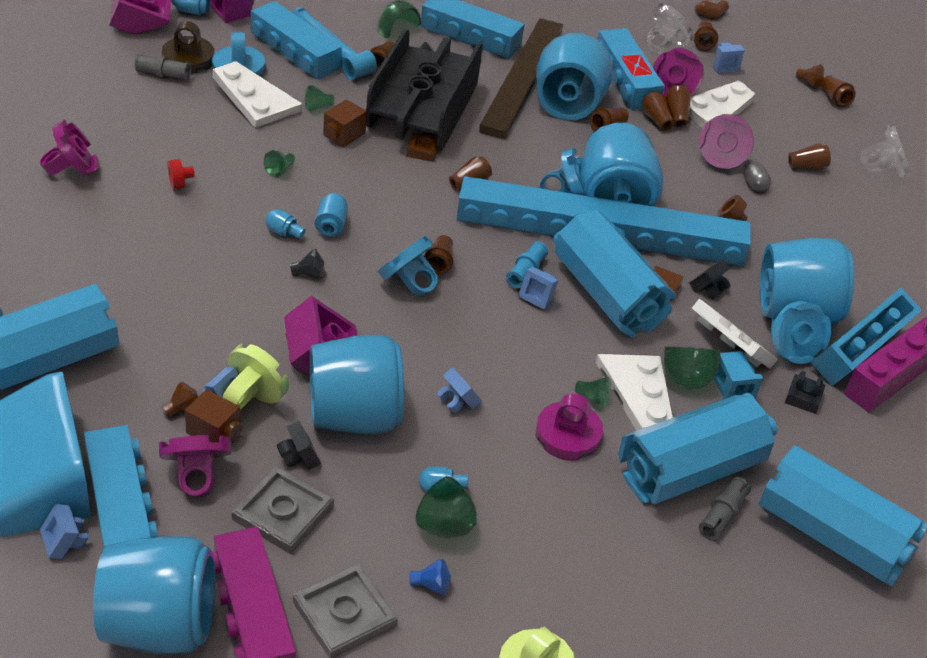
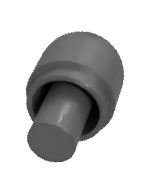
[744,160,771,192]

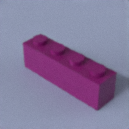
[844,316,927,413]
[213,526,296,658]

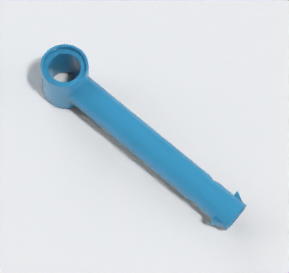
[292,7,377,81]

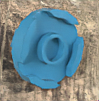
[212,32,265,77]
[540,148,585,195]
[377,235,438,296]
[771,301,831,364]

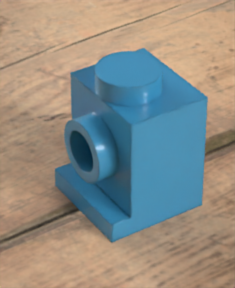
[712,351,763,399]

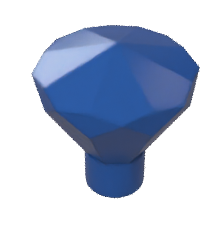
[409,559,451,596]

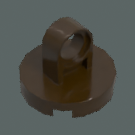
[161,21,215,74]

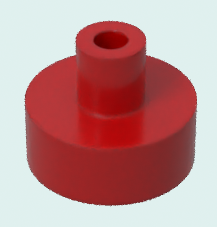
[167,159,195,190]

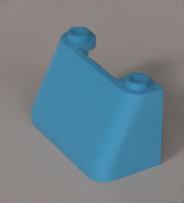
[0,371,92,537]

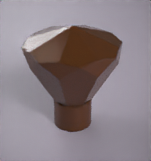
[796,64,825,89]
[161,381,198,418]

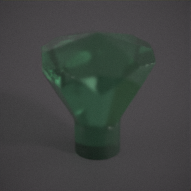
[304,85,334,111]
[264,150,295,178]
[575,377,611,408]

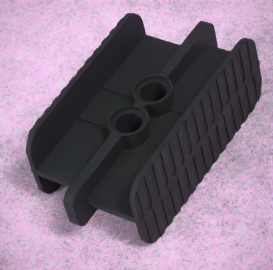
[366,29,483,151]

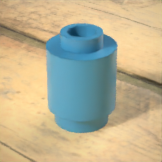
[172,0,211,15]
[314,193,348,236]

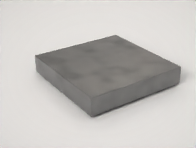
[232,466,334,554]
[293,564,398,658]

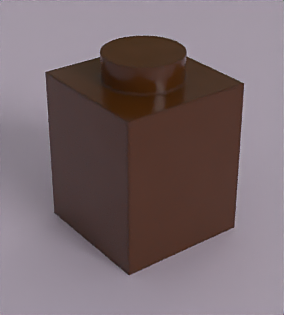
[323,99,367,147]
[185,389,242,443]

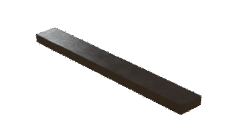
[479,18,563,139]

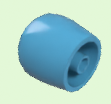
[536,33,612,121]
[580,123,664,207]
[759,238,854,326]
[310,335,404,434]
[93,536,216,655]

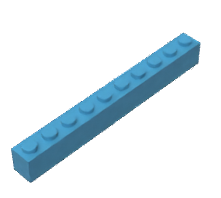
[457,176,751,266]

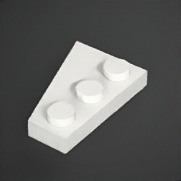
[212,61,302,128]
[689,80,755,128]
[692,299,778,369]
[596,354,673,431]

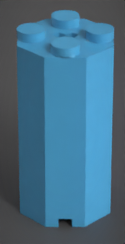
[553,208,676,338]
[0,283,120,390]
[618,393,778,504]
[759,445,927,587]

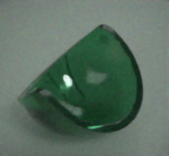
[377,0,421,38]
[664,346,720,389]
[416,476,477,538]

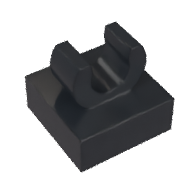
[689,259,731,299]
[785,371,826,414]
[276,420,322,470]

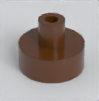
[718,195,748,221]

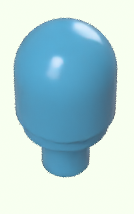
[265,209,306,239]
[419,466,469,495]

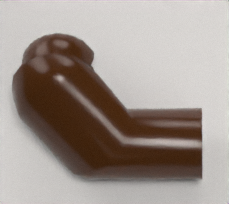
[695,0,729,19]

